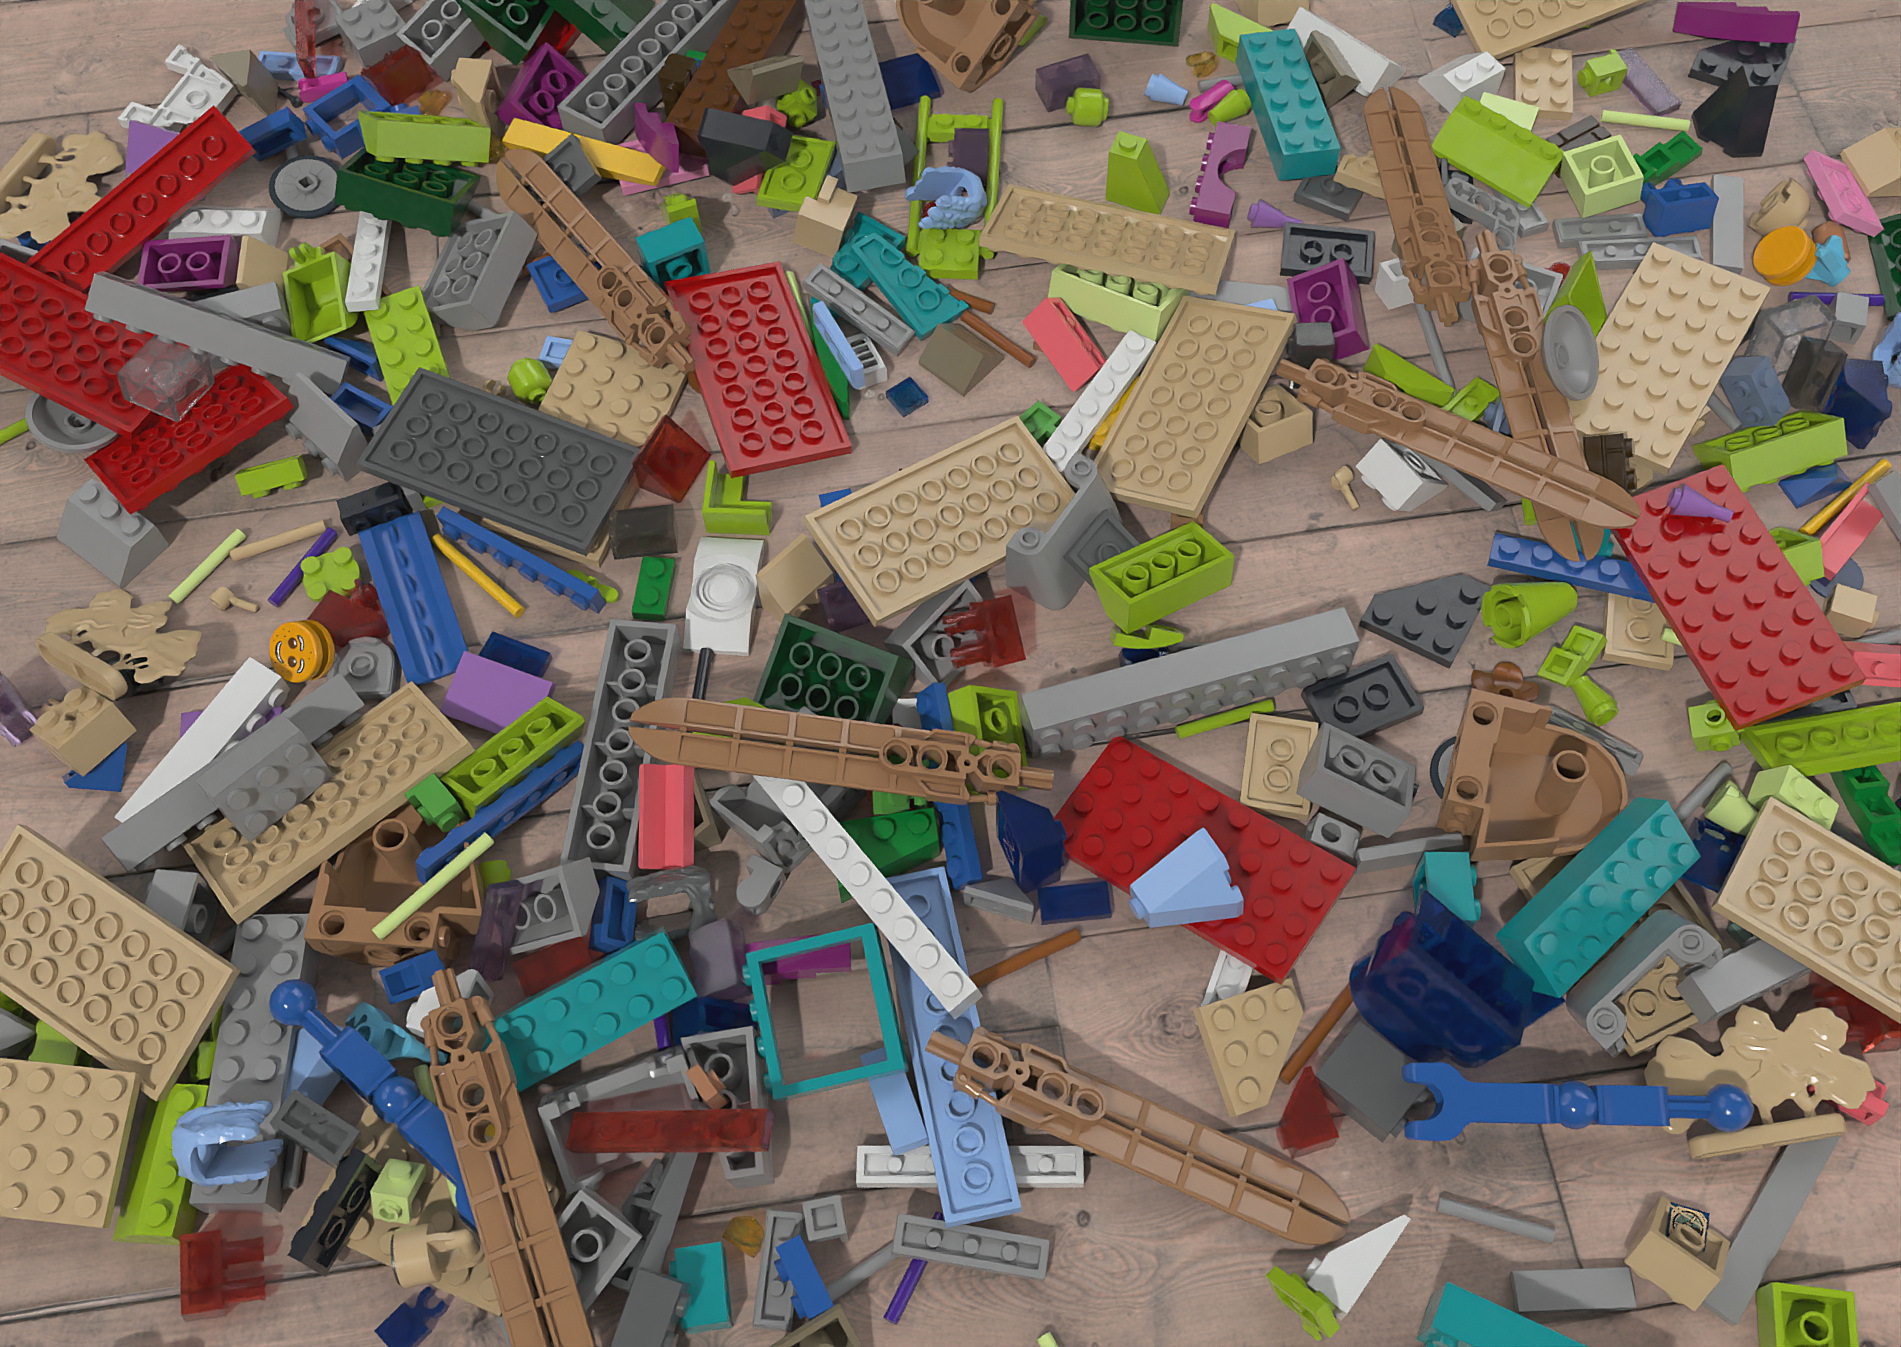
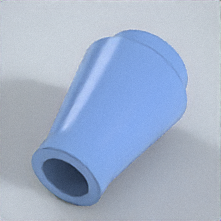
[1144,73,1188,106]

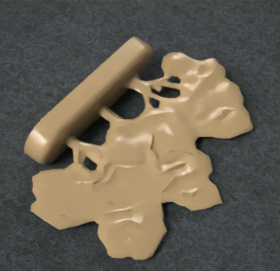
[0,130,124,244]
[35,589,202,701]
[1643,1004,1876,1159]

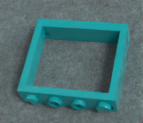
[742,922,909,1102]

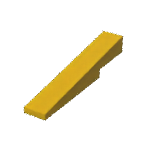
[502,118,665,187]

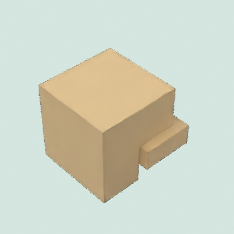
[792,175,858,258]

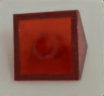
[632,414,711,503]

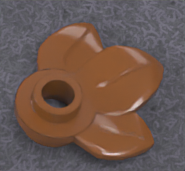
[1471,662,1539,702]

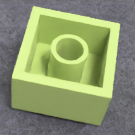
[1560,134,1644,218]

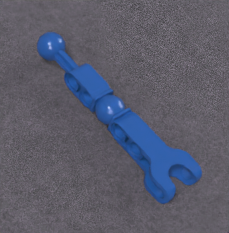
[269,979,506,1236]
[1402,1062,1754,1141]

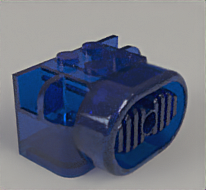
[1349,889,1534,1068]

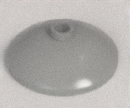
[1540,305,1599,401]
[25,392,120,453]

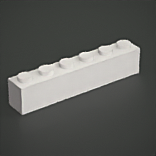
[114,657,290,823]

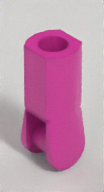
[298,72,349,103]
[1189,80,1234,123]

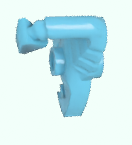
[345,1001,449,1068]

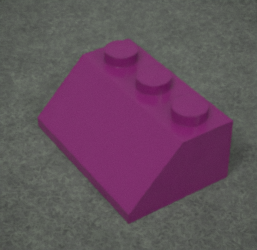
[494,42,586,130]
[137,235,241,292]
[1287,258,1369,360]

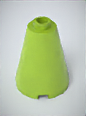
[1481,582,1578,649]

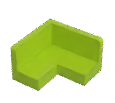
[702,460,773,535]

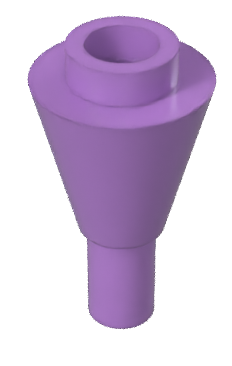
[1247,199,1303,228]
[1667,483,1733,523]

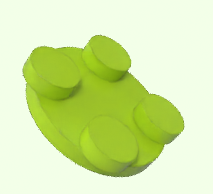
[301,547,361,604]

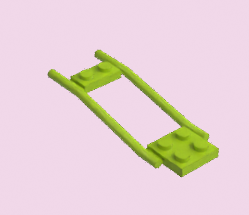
[906,96,1004,280]

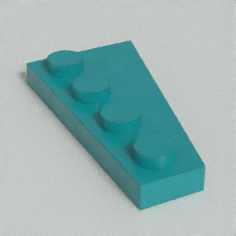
[810,211,906,321]
[850,232,970,341]

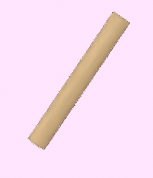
[229,520,327,562]

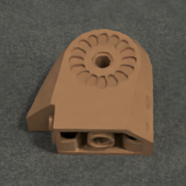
[896,0,1041,93]
[1436,688,1629,861]
[303,800,491,970]

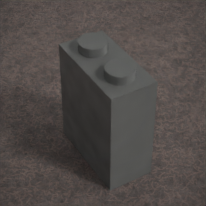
[1310,1020,1431,1143]

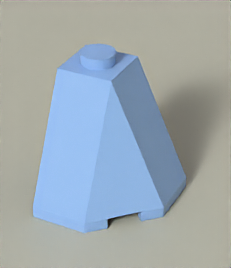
[1128,828,1244,928]

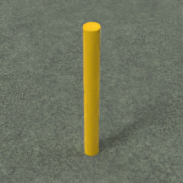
[1798,459,1891,536]
[431,534,525,618]

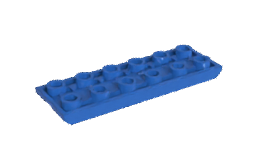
[358,510,469,687]

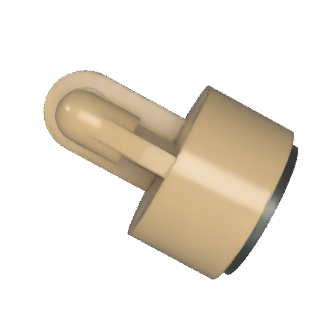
[390,1222,485,1289]

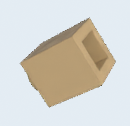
[1822,583,1879,639]

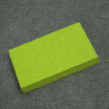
[756,135,836,212]

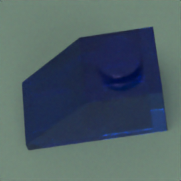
[672,996,758,1046]

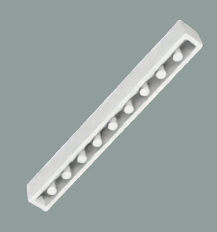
[740,738,983,1020]

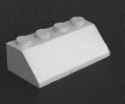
[1287,7,1406,97]
[151,206,284,249]

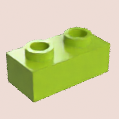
[234,454,308,498]

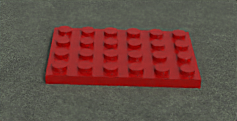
[84,363,294,515]

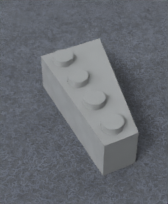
[681,1026,774,1189]

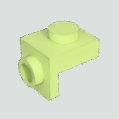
[370,1158,426,1224]

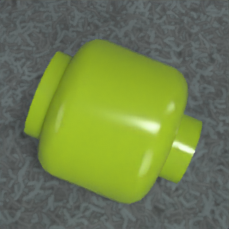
[1066,87,1108,127]
[507,357,552,404]

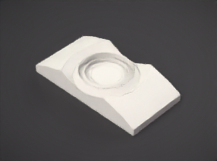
[683,537,765,656]

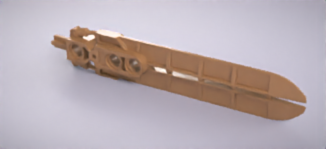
[1364,87,1471,327]
[496,149,696,375]
[1466,229,1604,562]
[1276,358,1641,529]
[628,697,1054,807]
[420,968,595,1347]
[925,1027,1349,1245]

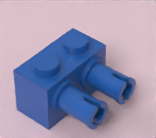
[1640,178,1719,237]

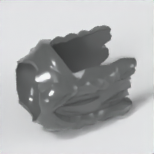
[626,866,717,940]

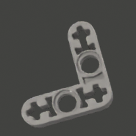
[1443,178,1520,254]

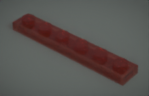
[566,1108,775,1154]

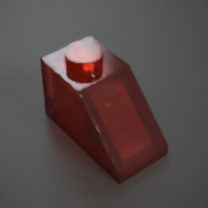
[307,590,390,648]
[1276,1066,1339,1159]

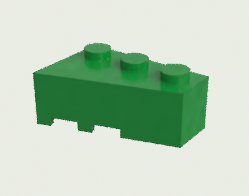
[837,808,940,904]

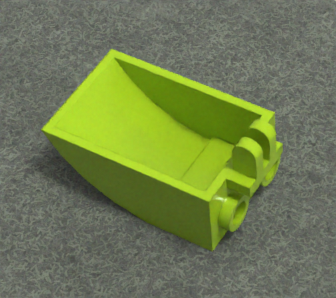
[283,242,359,343]
[1543,250,1608,339]

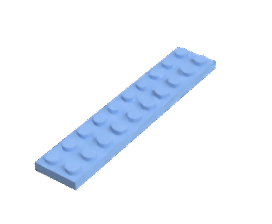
[886,866,1022,1228]

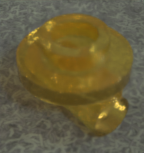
[1186,51,1216,78]
[418,88,449,116]
[489,130,509,160]
[722,1216,765,1258]

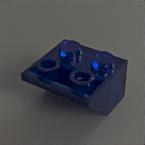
[1820,358,1892,449]
[1681,817,1746,893]

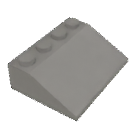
[422,211,538,330]

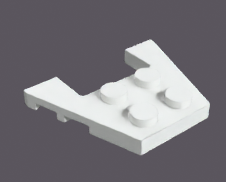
[117,44,237,130]

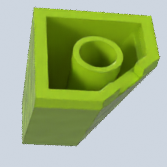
[1105,131,1170,215]

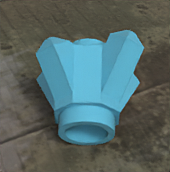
[1804,235,1851,287]

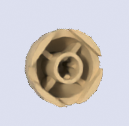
[1748,177,1811,237]

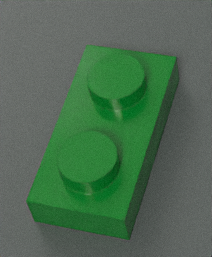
[631,556,676,621]

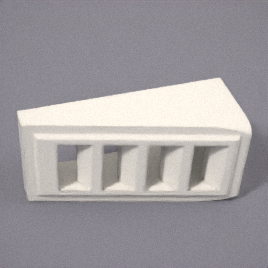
[846,332,887,390]

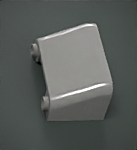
[1006,452,1122,610]
[708,706,870,873]
[1566,909,1724,1058]
[537,1045,713,1194]

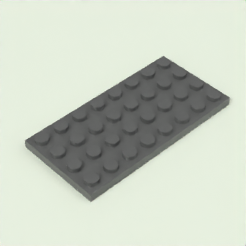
[356,367,644,556]

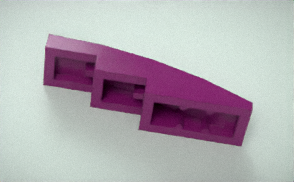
[1673,2,1800,43]
[634,103,679,173]
[710,934,851,987]

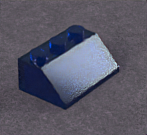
[996,790,1067,894]

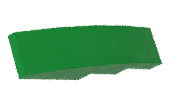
[1633,131,1703,186]
[811,304,850,420]
[1830,765,1901,867]

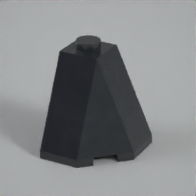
[1691,63,1779,158]
[697,108,793,186]

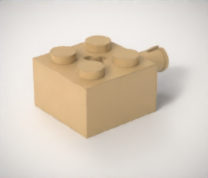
[29,685,137,777]

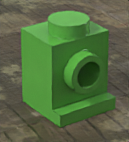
[405,773,466,832]

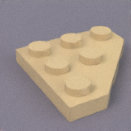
[1333,146,1438,206]
[1193,978,1303,1117]

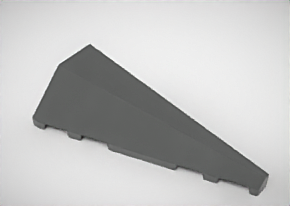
[607,1100,712,1293]

